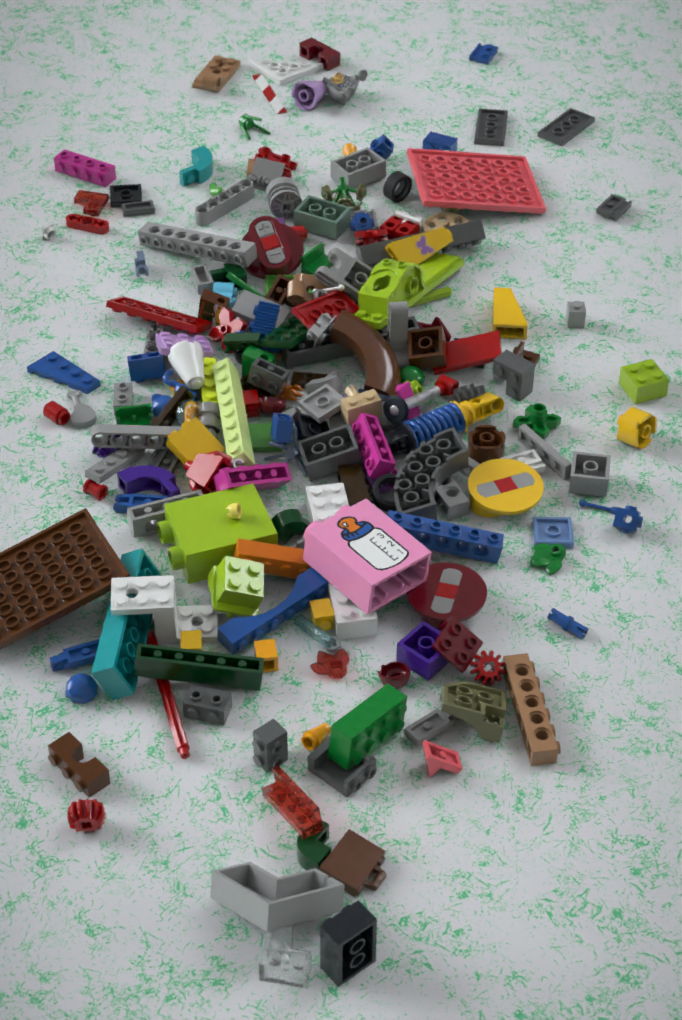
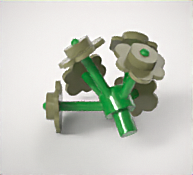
[321,177,367,211]

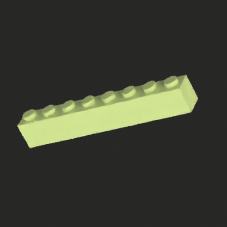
[212,357,255,467]

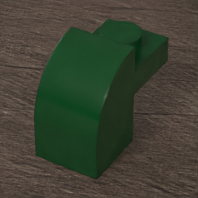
[210,263,248,291]
[271,509,311,544]
[297,820,331,870]

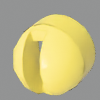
[226,503,242,519]

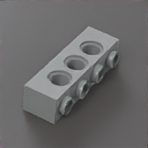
[434,475,471,521]
[127,489,203,538]

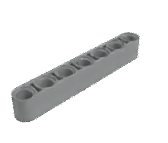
[90,424,219,449]

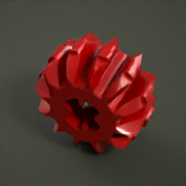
[470,650,505,686]
[67,798,106,833]

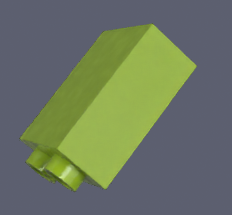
[157,483,278,584]

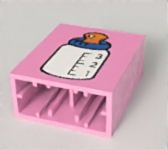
[303,499,432,615]

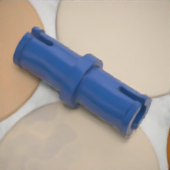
[547,608,589,639]

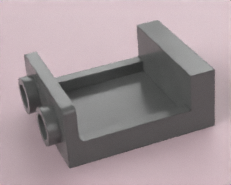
[308,737,377,797]

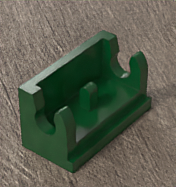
[223,332,262,353]

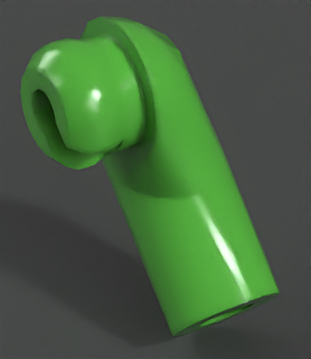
[209,183,224,197]

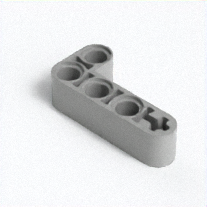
[387,301,410,370]

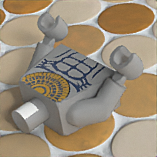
[322,70,368,105]

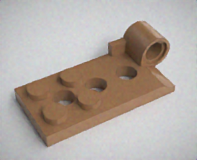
[192,56,241,93]
[287,273,333,306]

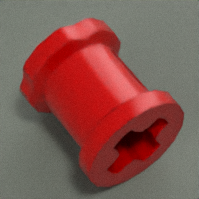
[83,479,108,501]

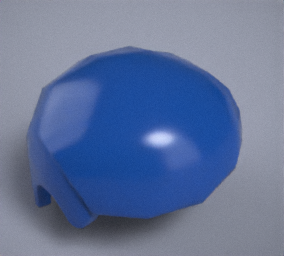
[65,673,98,704]

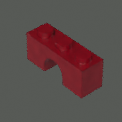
[299,37,341,71]

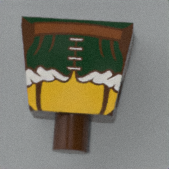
[198,288,237,326]

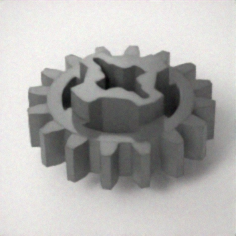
[446,383,486,403]

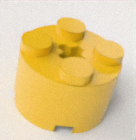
[617,407,657,449]

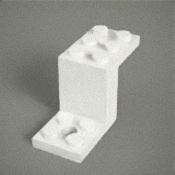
[111,575,218,644]

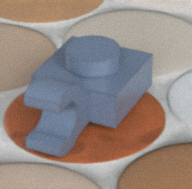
[134,251,149,277]

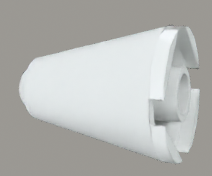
[168,340,205,389]

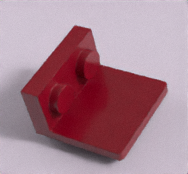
[432,616,483,673]

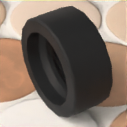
[383,171,412,203]
[371,474,397,512]

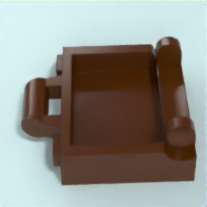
[319,829,387,897]

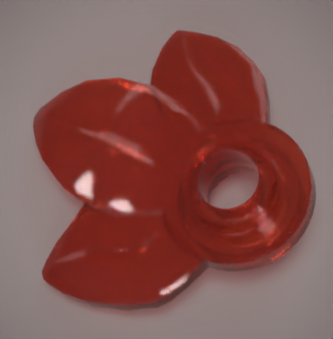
[310,648,349,679]

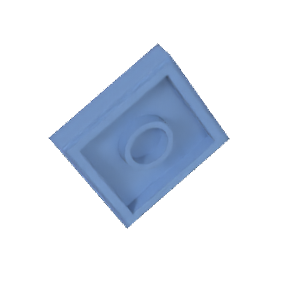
[532,517,574,549]

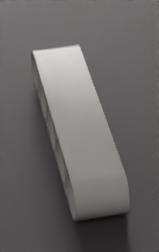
[195,179,254,226]

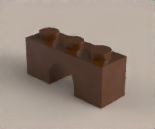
[48,732,110,798]

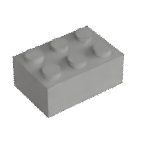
[330,147,386,189]

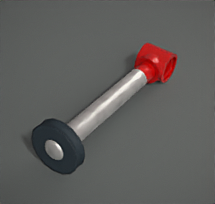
[383,374,459,424]

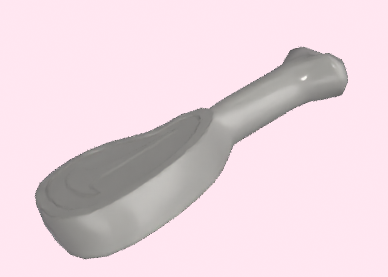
[67,390,97,428]

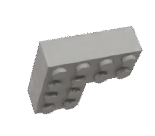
[210,862,345,932]

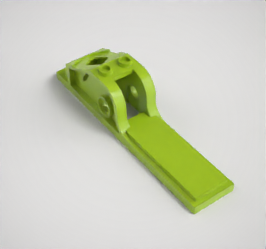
[354,253,464,329]

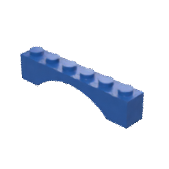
[217,567,328,655]

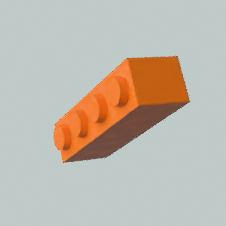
[233,538,311,579]

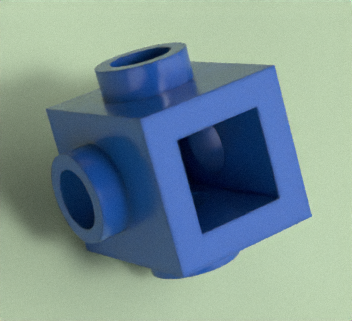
[370,134,394,160]
[350,212,374,235]
[613,505,643,534]

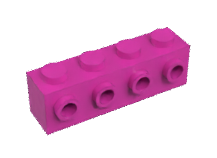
[54,149,116,187]
[351,412,396,479]
[213,462,292,492]

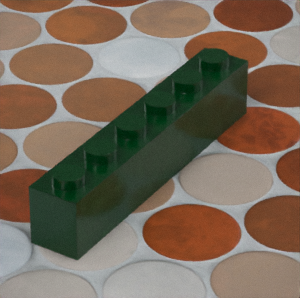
[134,643,264,691]

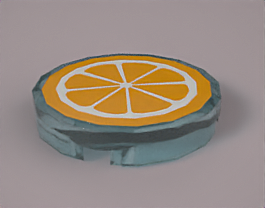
[177,399,199,427]

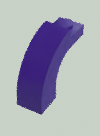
[117,465,181,498]

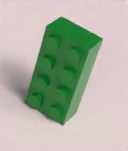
[328,683,408,771]

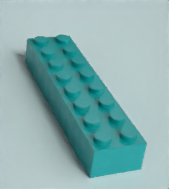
[91,548,162,700]

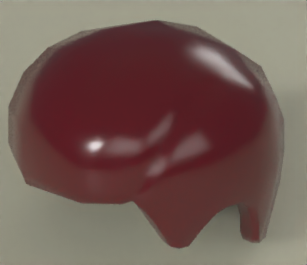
[259,397,286,416]
[378,661,411,689]

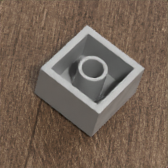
[569,451,611,497]

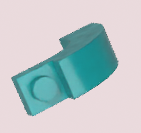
[179,145,213,187]

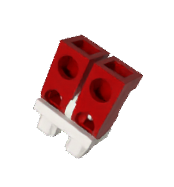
[380,211,423,240]

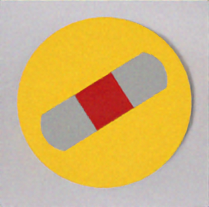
[468,459,544,518]

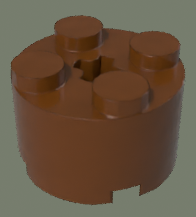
[467,425,505,464]

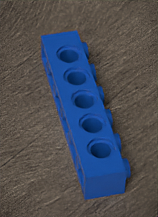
[387,510,504,564]

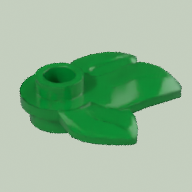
[530,543,566,576]

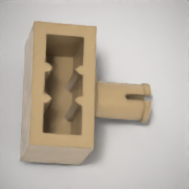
[340,385,382,426]

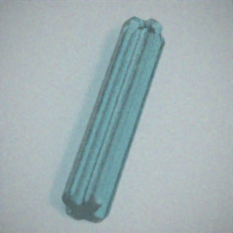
[293,613,335,648]

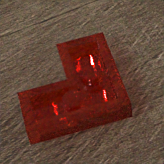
[74,190,109,217]

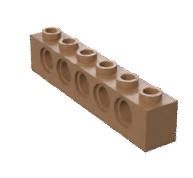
[502,653,561,766]

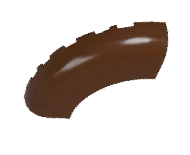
[331,310,401,396]

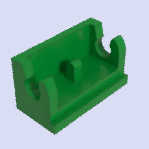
[115,403,153,426]

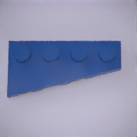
[27,351,101,394]

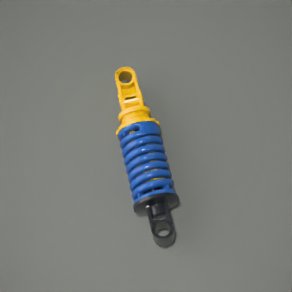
[385,392,504,457]

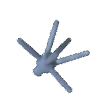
[264,427,308,476]

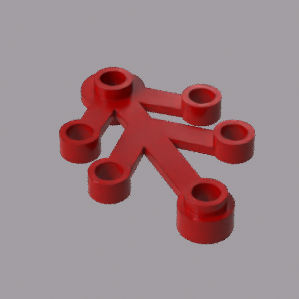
[254,146,298,178]

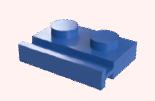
[469,43,498,65]

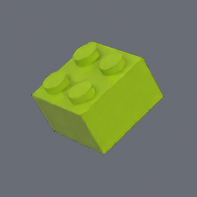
[619,359,669,404]

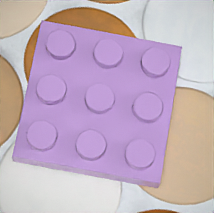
[155,332,214,358]

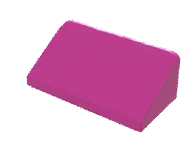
[395,382,421,421]

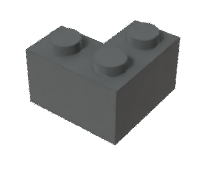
[493,349,535,402]

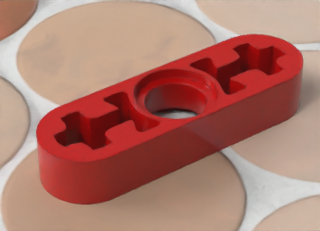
[65,214,109,235]

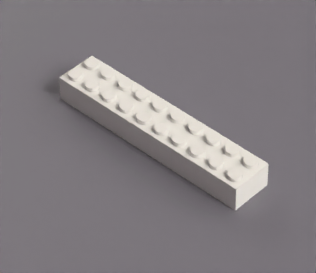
[306,483,378,640]

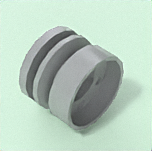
[266,177,302,219]

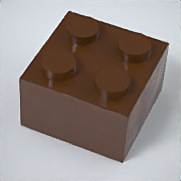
[408,326,447,370]

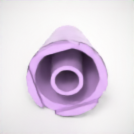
[291,81,328,110]

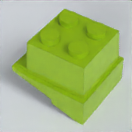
[208,556,264,619]

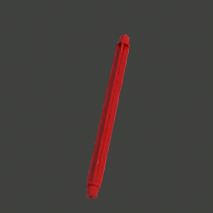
[146,630,190,759]

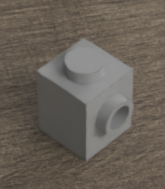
[566,301,586,328]

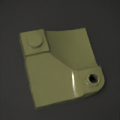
[440,681,506,742]

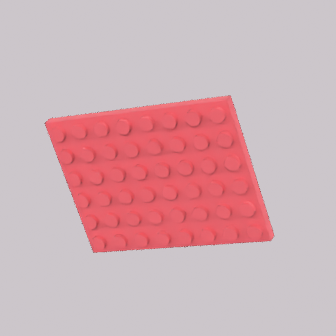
[407,148,546,214]

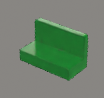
[301,243,333,275]

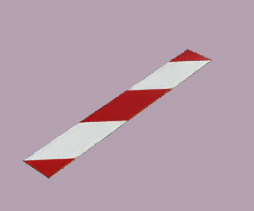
[252,74,287,114]

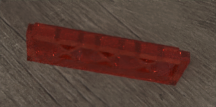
[262,766,323,839]

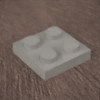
[298,384,344,423]

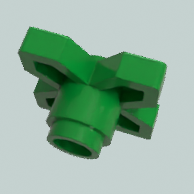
[512,403,561,439]

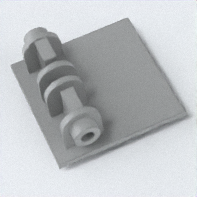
[247,157,285,191]

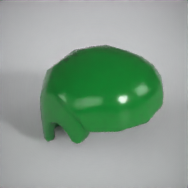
[400,365,425,386]

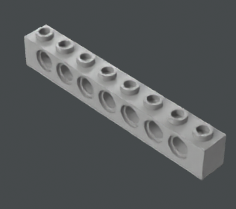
[137,222,258,267]

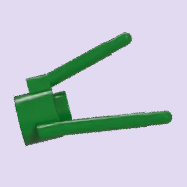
[239,113,271,140]

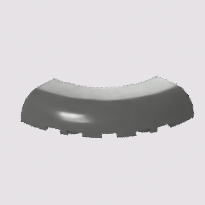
[394,427,469,520]

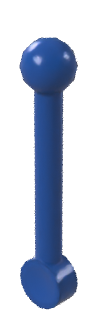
[579,500,617,515]

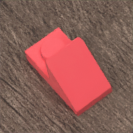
[422,740,463,777]

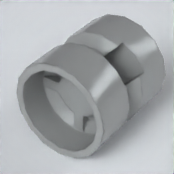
[198,401,221,433]

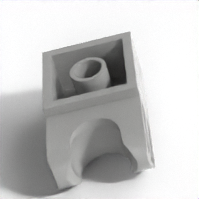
[315,247,377,306]

